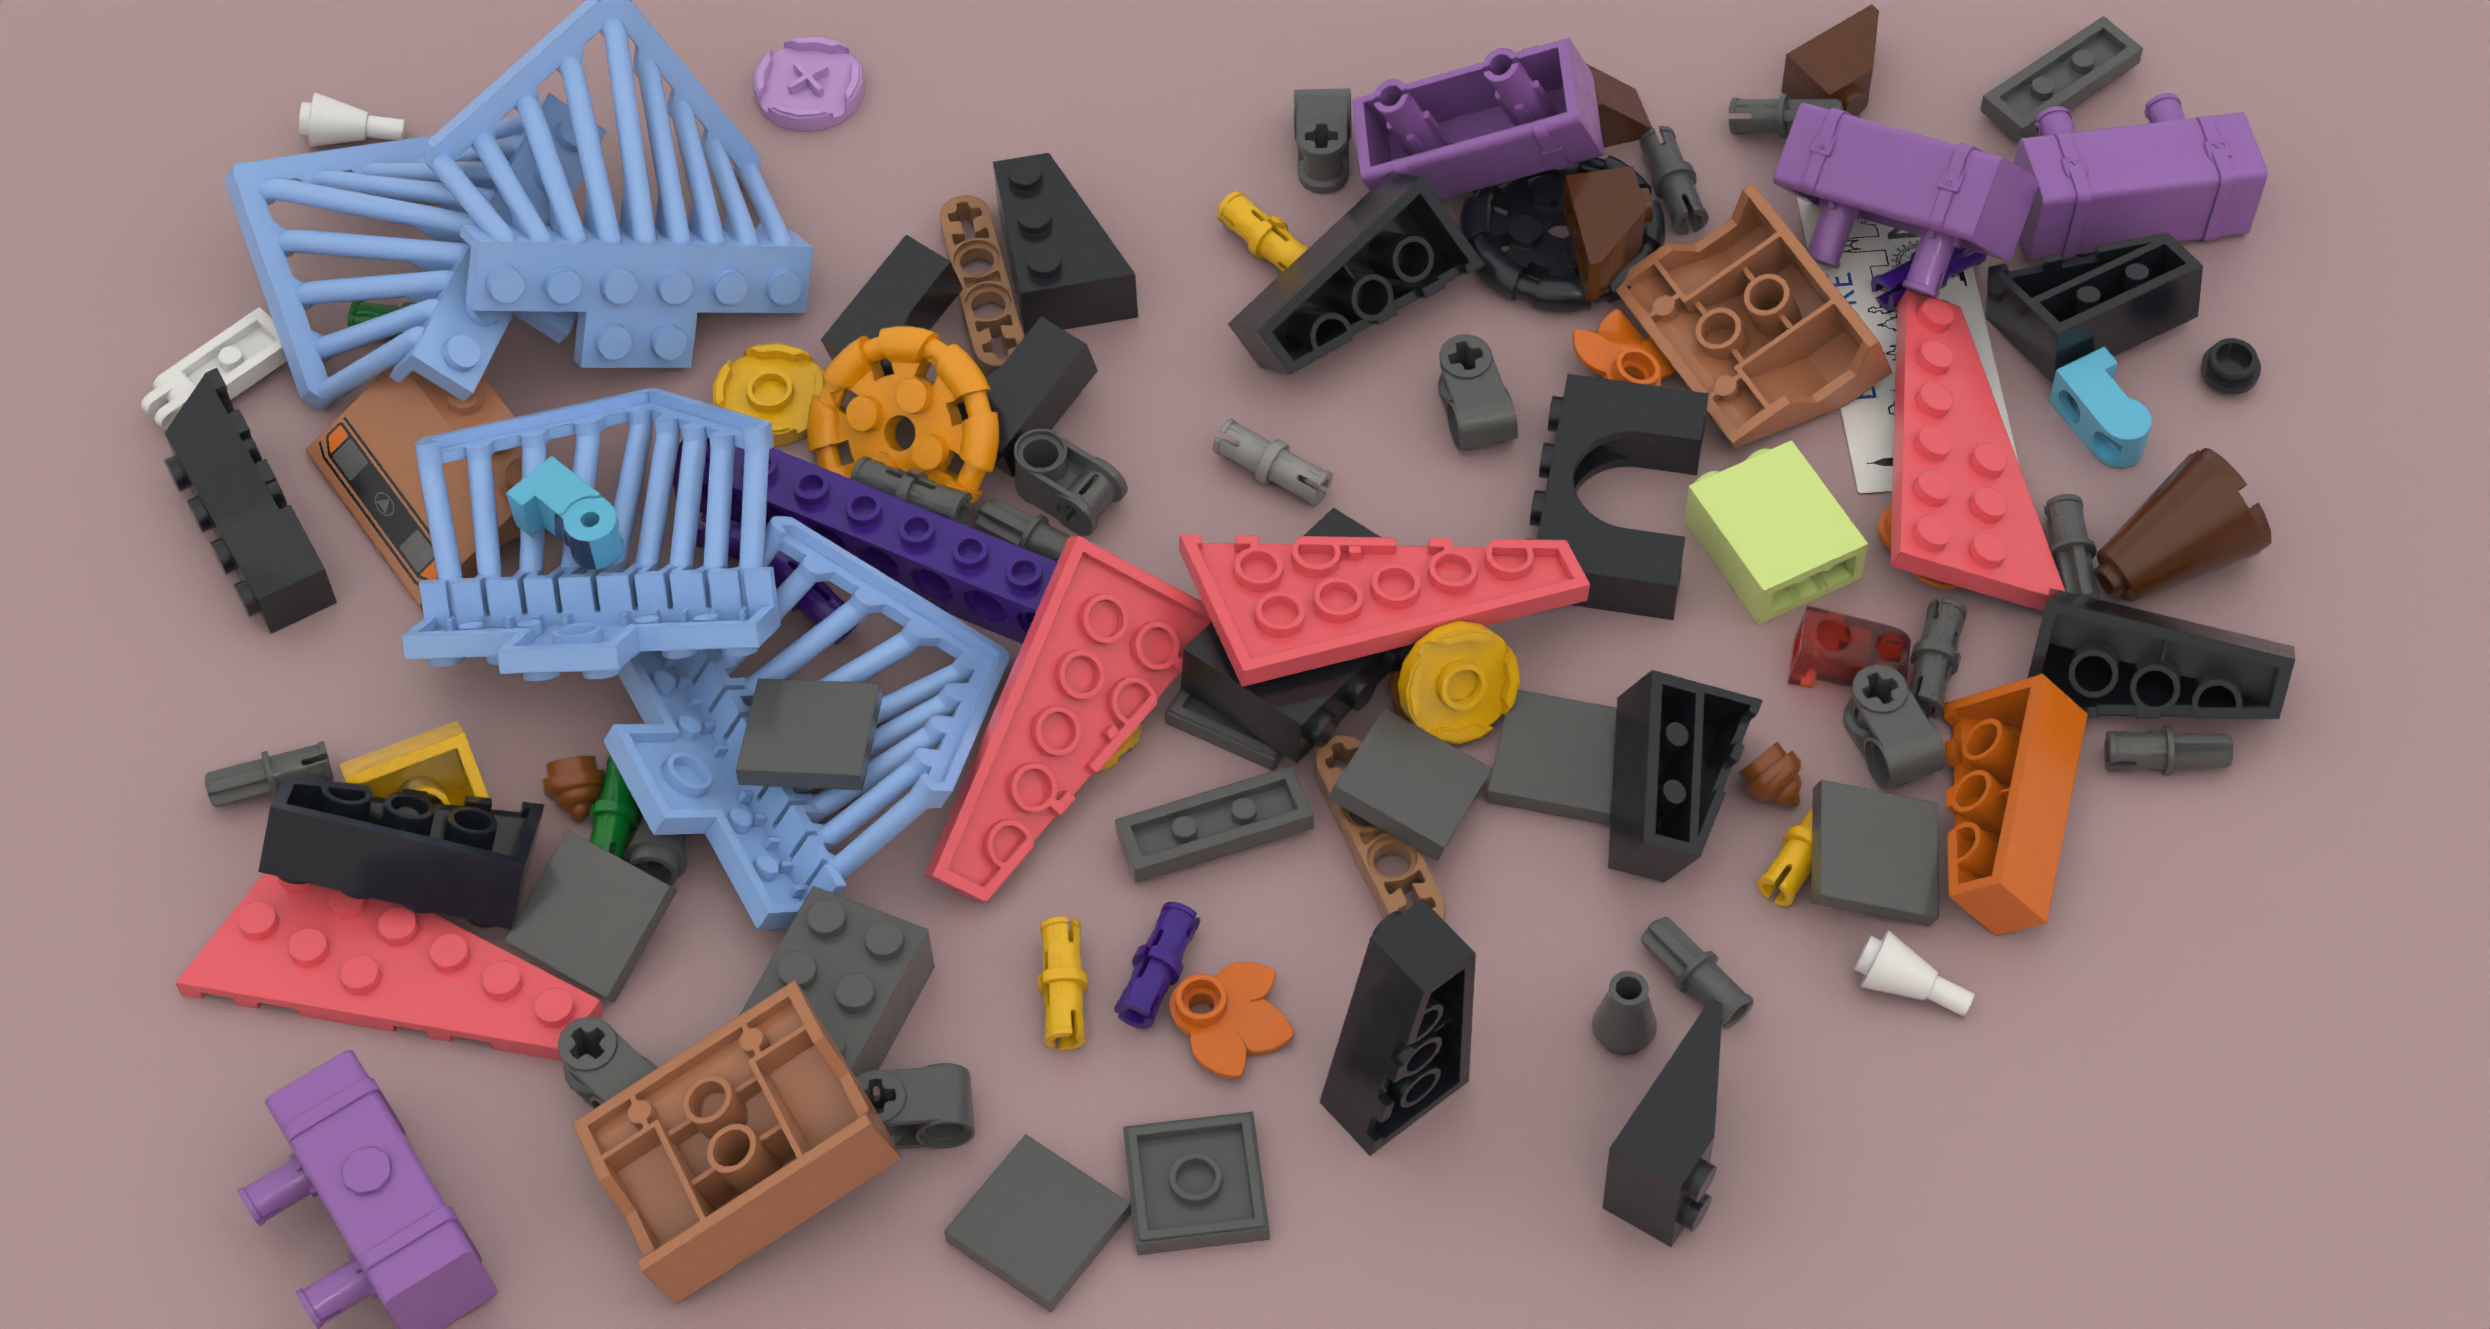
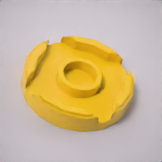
[712,343,826,447]
[1398,621,1520,744]

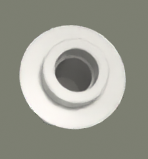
[299,92,405,147]
[1854,930,1975,1017]

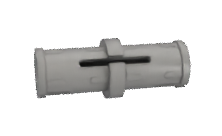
[1212,418,1333,507]

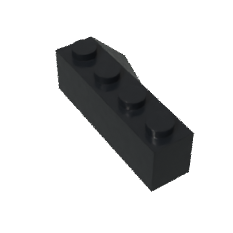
[164,368,337,634]
[2027,588,2295,719]
[258,776,545,930]

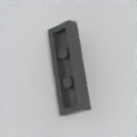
[1980,16,2143,143]
[1115,765,1314,883]

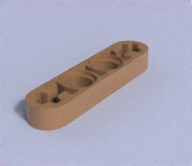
[940,195,1024,377]
[1315,735,1446,921]

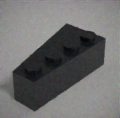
[1228,172,1485,375]
[1320,899,1476,1156]

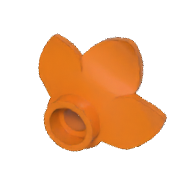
[1572,309,1677,387]
[1169,962,1294,1079]

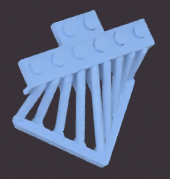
[425,0,814,368]
[224,93,606,410]
[401,388,781,681]
[603,516,1010,930]

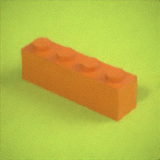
[1944,674,2088,936]

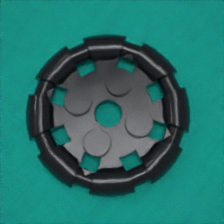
[1459,155,1665,312]

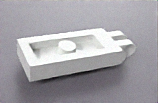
[141,307,287,430]

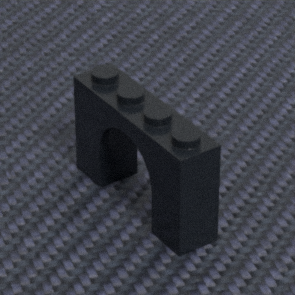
[821,235,1098,478]
[1526,374,1709,620]
[1180,507,1415,763]

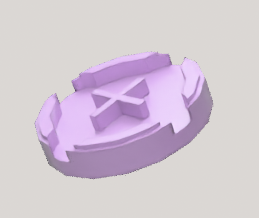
[754,36,864,132]

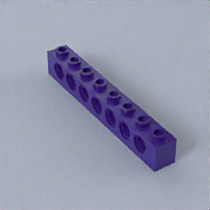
[673,438,1057,644]

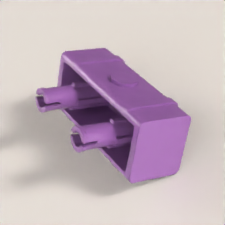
[1352,38,1604,200]
[2014,93,2267,261]
[1773,102,2039,298]
[237,1050,497,1329]

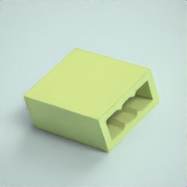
[1684,440,1868,625]

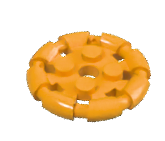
[807,326,999,506]

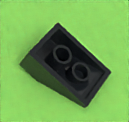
[1602,997,1723,1247]

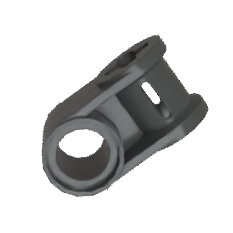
[1294,88,1352,193]
[1438,334,1518,451]
[1014,428,1128,536]
[1843,664,1946,790]
[558,1017,658,1109]
[856,1063,975,1149]

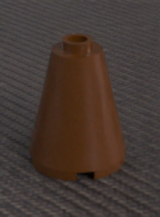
[2094,448,2272,602]

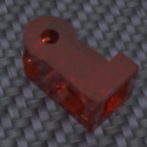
[1787,605,1911,688]

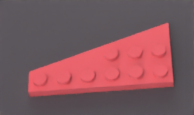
[1890,290,2065,612]
[1179,534,1590,687]
[924,535,1212,902]
[175,873,604,1061]

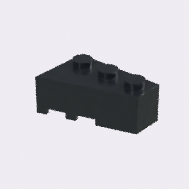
[993,153,1138,336]
[1986,233,2203,384]
[1608,670,1763,882]

